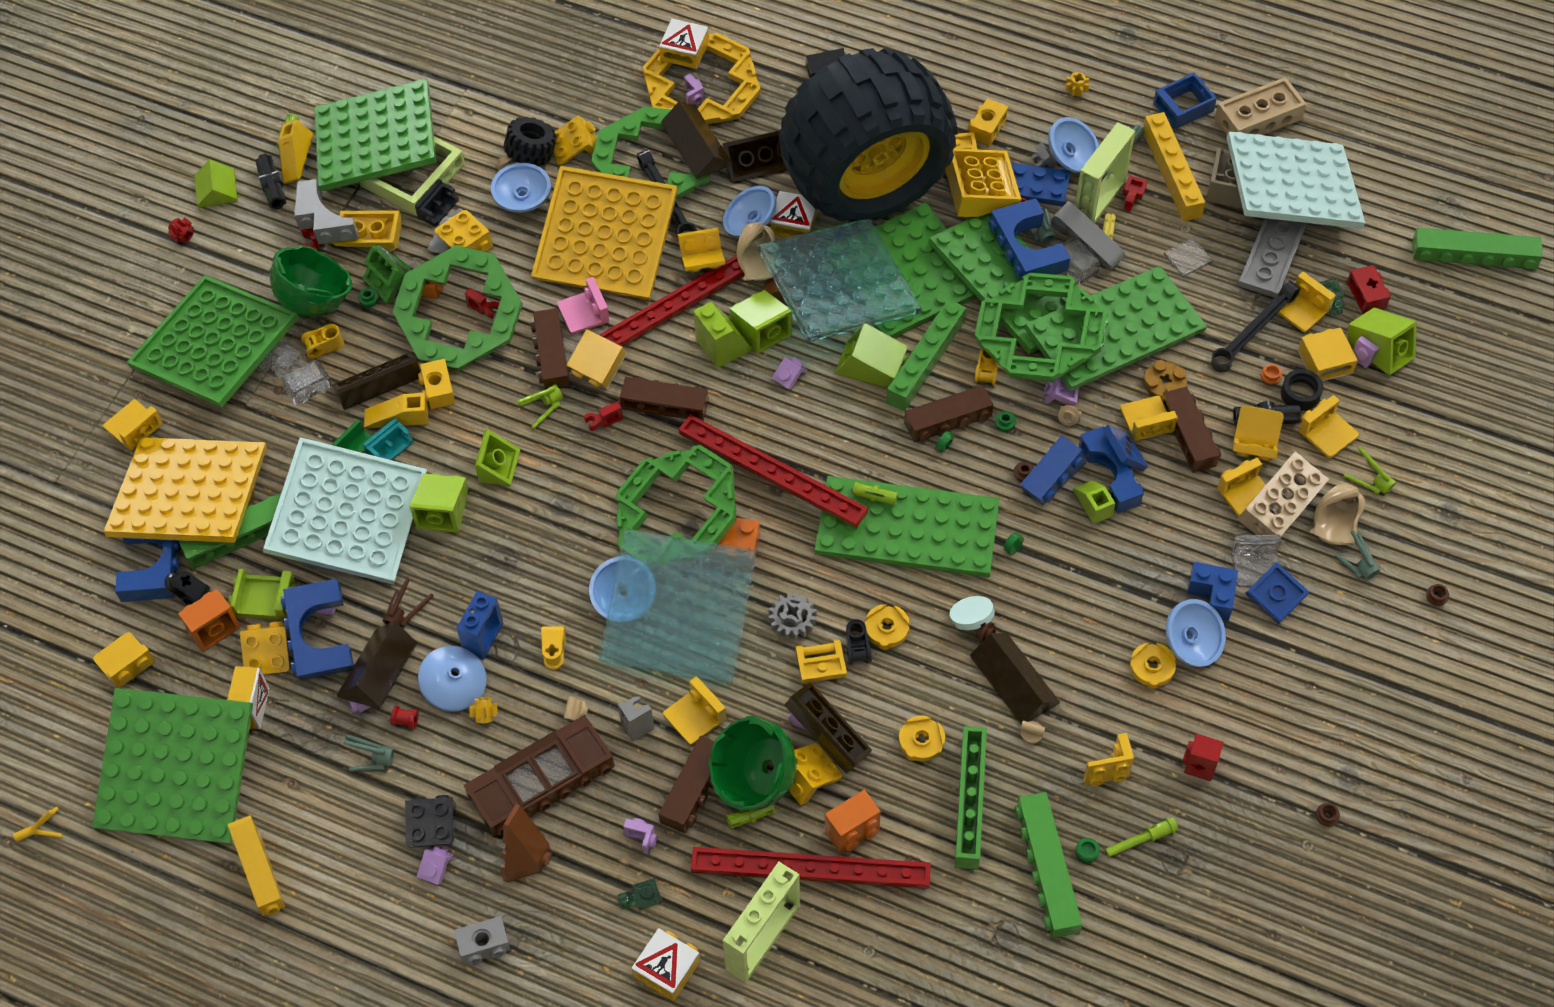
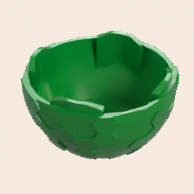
[269,246,353,318]
[708,716,798,811]

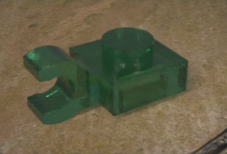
[1319,278,1345,315]
[617,878,662,910]

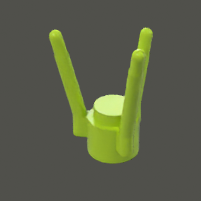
[517,385,563,429]
[1343,446,1396,495]

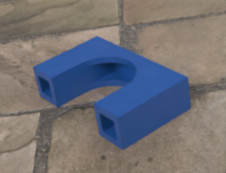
[988,198,1071,280]
[115,538,181,602]
[281,579,354,680]

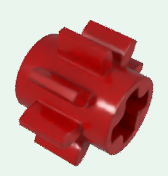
[168,217,194,243]

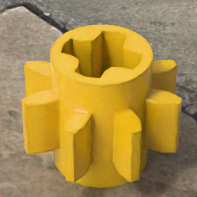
[1066,72,1089,96]
[469,697,498,723]

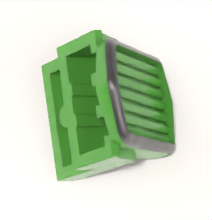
[362,245,411,303]

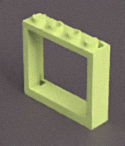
[1075,122,1135,223]
[360,136,465,216]
[723,862,800,983]

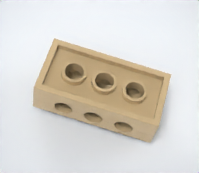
[1214,77,1307,135]
[1237,452,1329,547]

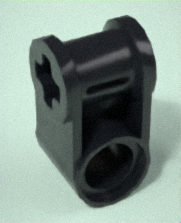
[165,571,210,605]
[846,619,872,665]

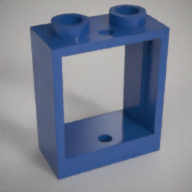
[1153,73,1217,129]
[456,591,504,660]

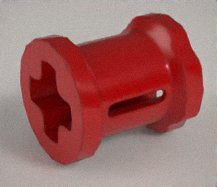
[390,705,419,730]

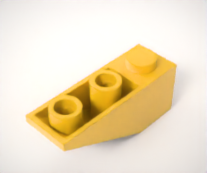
[278,119,313,185]
[364,393,428,429]

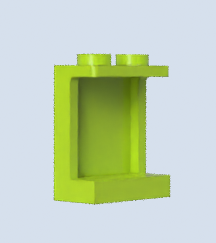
[228,568,296,621]

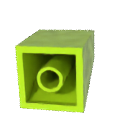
[730,290,792,354]
[693,302,753,368]
[1348,307,1416,375]
[835,323,908,388]
[410,473,469,533]

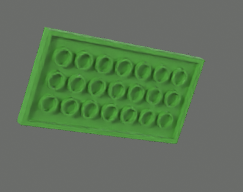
[928,213,1067,354]
[1024,266,1207,391]
[815,476,1000,578]

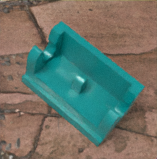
[363,418,414,460]

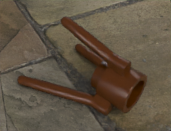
[382,579,434,627]

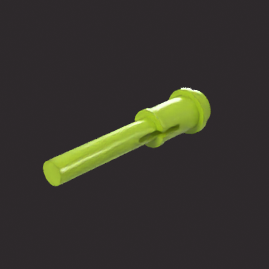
[1105,817,1179,857]

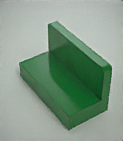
[332,419,373,454]

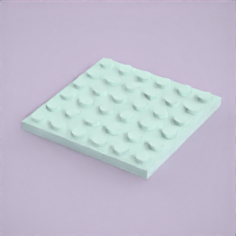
[1226,132,1365,229]
[263,437,427,585]

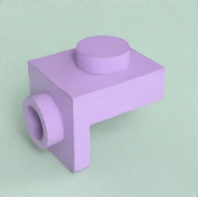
[684,74,705,106]
[1353,336,1379,368]
[772,357,808,390]
[623,818,657,855]
[416,846,454,885]

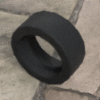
[1280,369,1324,411]

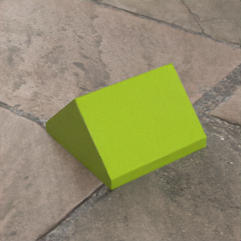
[194,159,238,208]
[475,429,520,486]

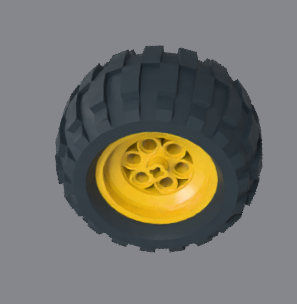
[779,48,958,223]

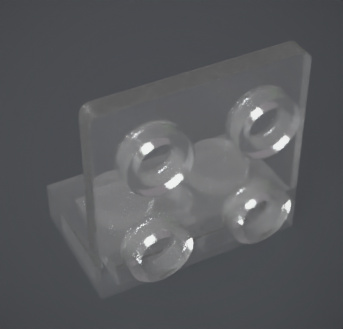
[1232,534,1281,587]

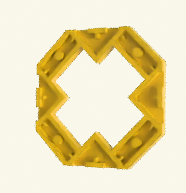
[643,33,761,124]

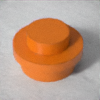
[1261,364,1282,385]

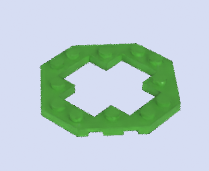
[591,106,711,198]
[392,245,523,371]
[975,273,1107,382]
[616,445,736,569]

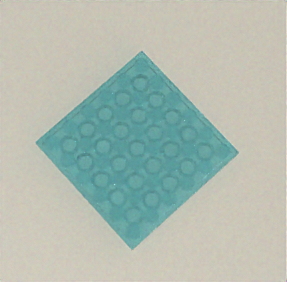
[758,218,921,343]
[599,529,757,684]

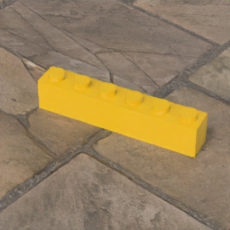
[1143,112,1205,221]

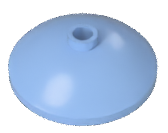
[1048,117,1099,173]
[491,163,551,213]
[723,186,777,238]
[589,556,656,623]
[1166,599,1226,667]
[418,646,487,712]

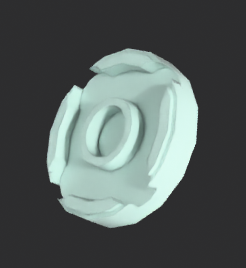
[949,596,995,631]

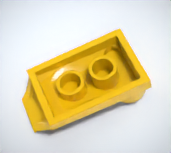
[329,210,401,252]

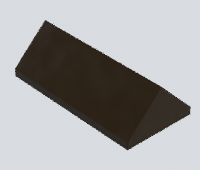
[661,101,732,179]
[723,130,787,183]
[332,353,420,410]
[337,621,417,709]
[970,633,1060,725]
[785,682,872,774]

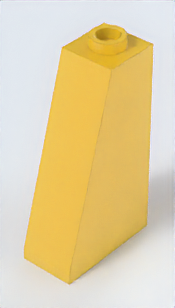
[228,815,286,916]

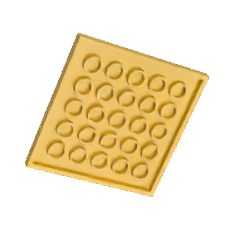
[531,166,678,300]
[104,437,267,543]

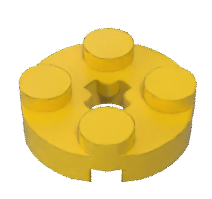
[865,604,909,650]
[1129,643,1176,689]
[899,716,945,762]

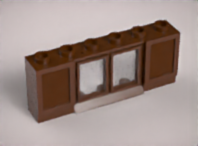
[464,715,615,838]

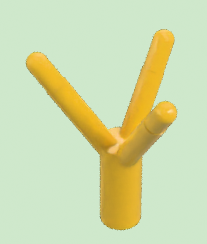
[13,807,62,842]

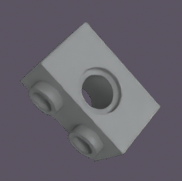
[454,916,511,965]

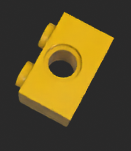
[968,98,1008,146]
[418,359,456,409]

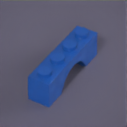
[1079,426,1144,514]

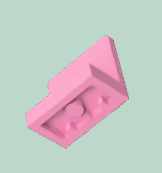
[557,277,610,335]

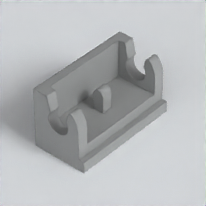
[618,696,654,741]

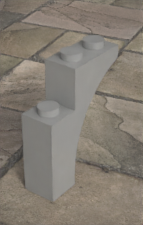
[294,179,359,244]

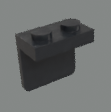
[405,795,456,848]

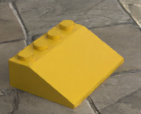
[945,149,1022,218]

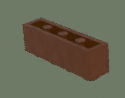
[530,308,570,390]
[620,377,709,421]
[904,385,994,442]
[1162,386,1221,473]
[659,735,715,834]

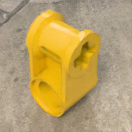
[301,324,344,359]
[974,348,998,386]
[541,626,566,670]

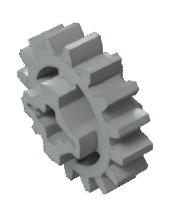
[768,592,817,640]

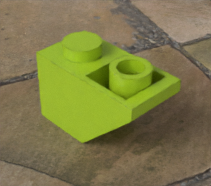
[1073,480,1115,524]

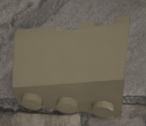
[1206,146,1243,209]

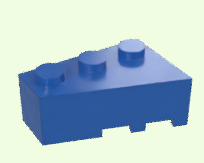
[1020,435,1086,506]

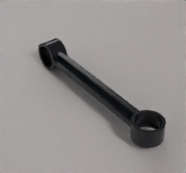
[636,149,697,241]
[1211,281,1301,372]

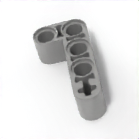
[1051,201,1126,270]

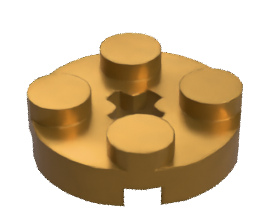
[1144,360,1187,399]

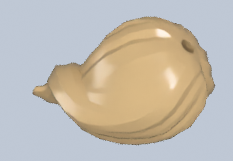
[737,222,784,281]
[1309,483,1365,545]

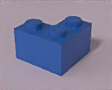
[1187,562,1238,621]

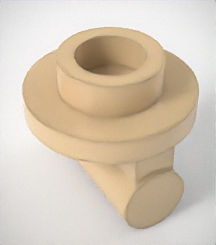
[495,155,516,172]
[1058,405,1082,426]
[564,696,588,721]
[1021,721,1046,744]

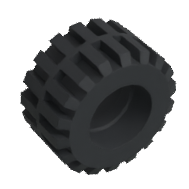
[503,117,557,166]

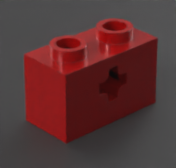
[1347,265,1391,314]
[1182,733,1224,781]

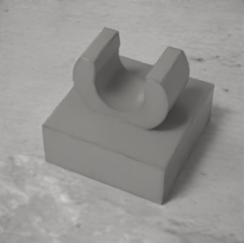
[1031,142,1058,168]

